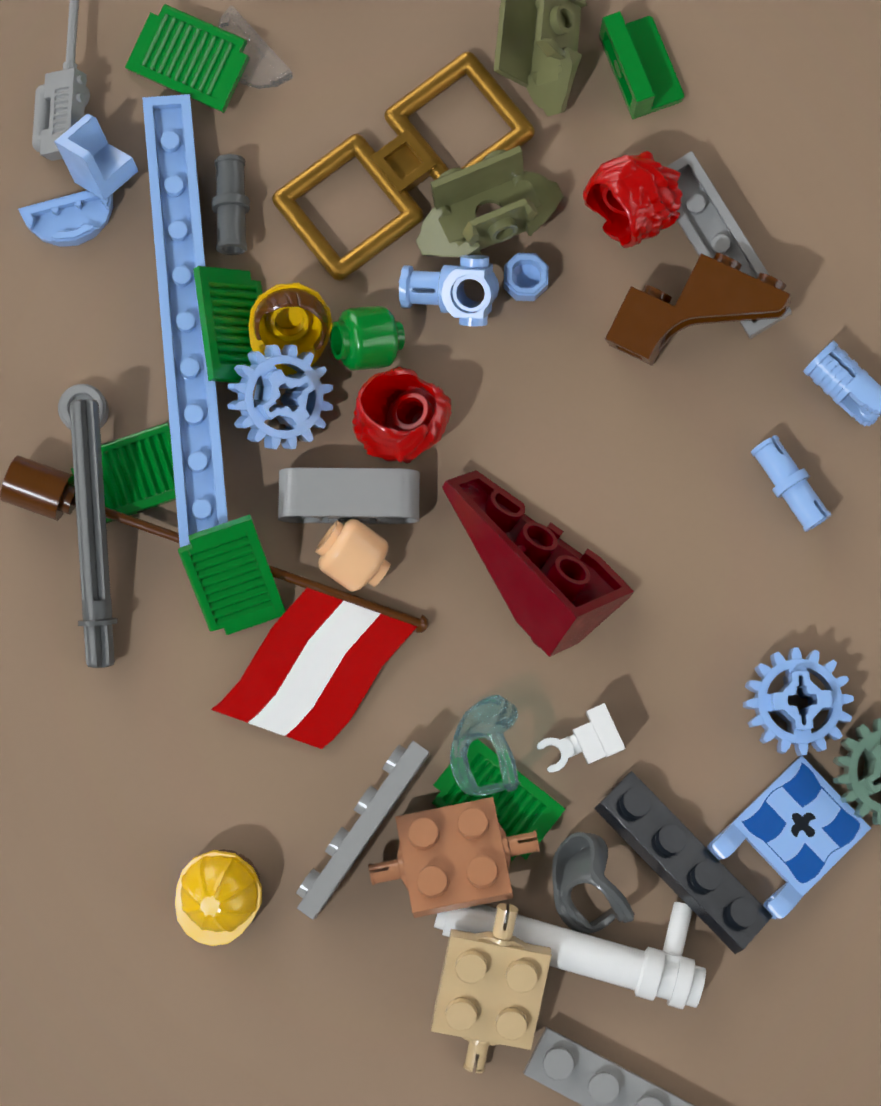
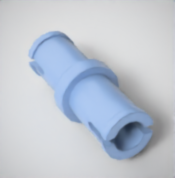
[751,435,832,532]

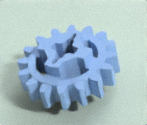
[227,344,334,449]
[743,647,854,756]

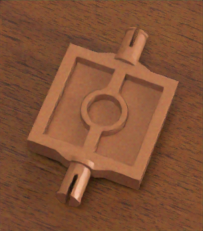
[368,797,540,918]

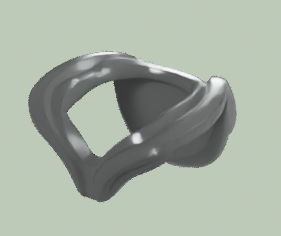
[552,832,635,934]

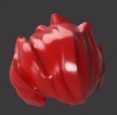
[583,151,683,248]
[352,367,452,464]

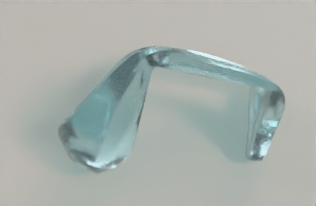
[450,695,520,796]

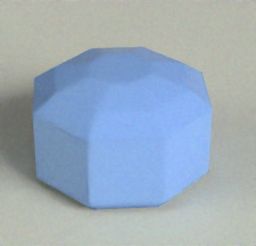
[503,253,549,301]

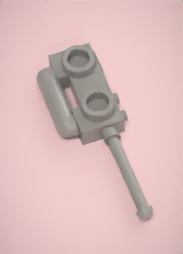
[32,0,90,161]

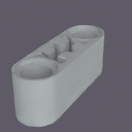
[278,468,420,524]

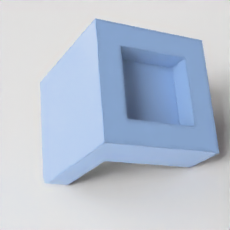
[54,114,138,200]

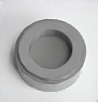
[58,384,109,430]

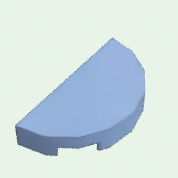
[18,190,114,247]

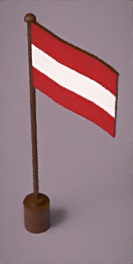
[0,455,429,749]

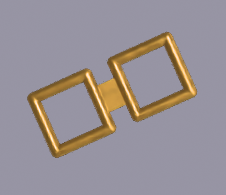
[272,51,535,281]

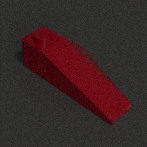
[442,470,634,657]

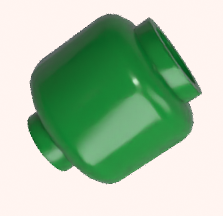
[330,306,405,371]

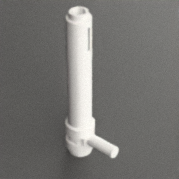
[434,902,706,1009]

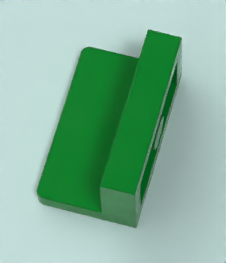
[599,11,684,120]

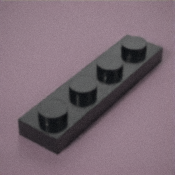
[594,771,773,954]

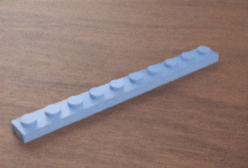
[142,94,228,547]

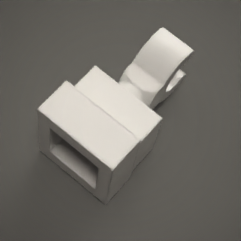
[537,703,626,773]

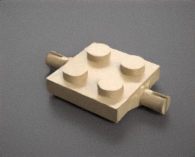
[431,903,552,1073]

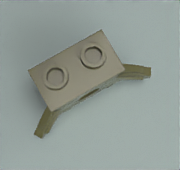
[494,0,587,116]
[416,146,564,258]

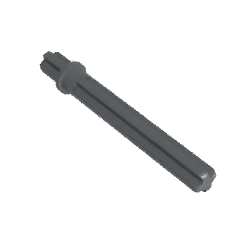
[70,399,118,668]

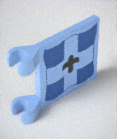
[707,756,871,919]

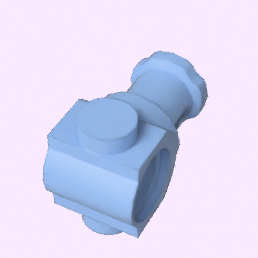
[399,255,499,326]

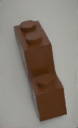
[605,253,791,366]

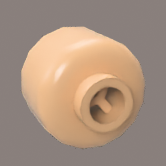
[315,518,391,592]

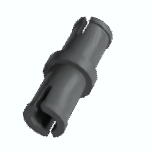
[212,154,250,255]

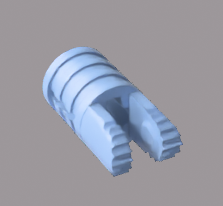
[803,340,881,427]

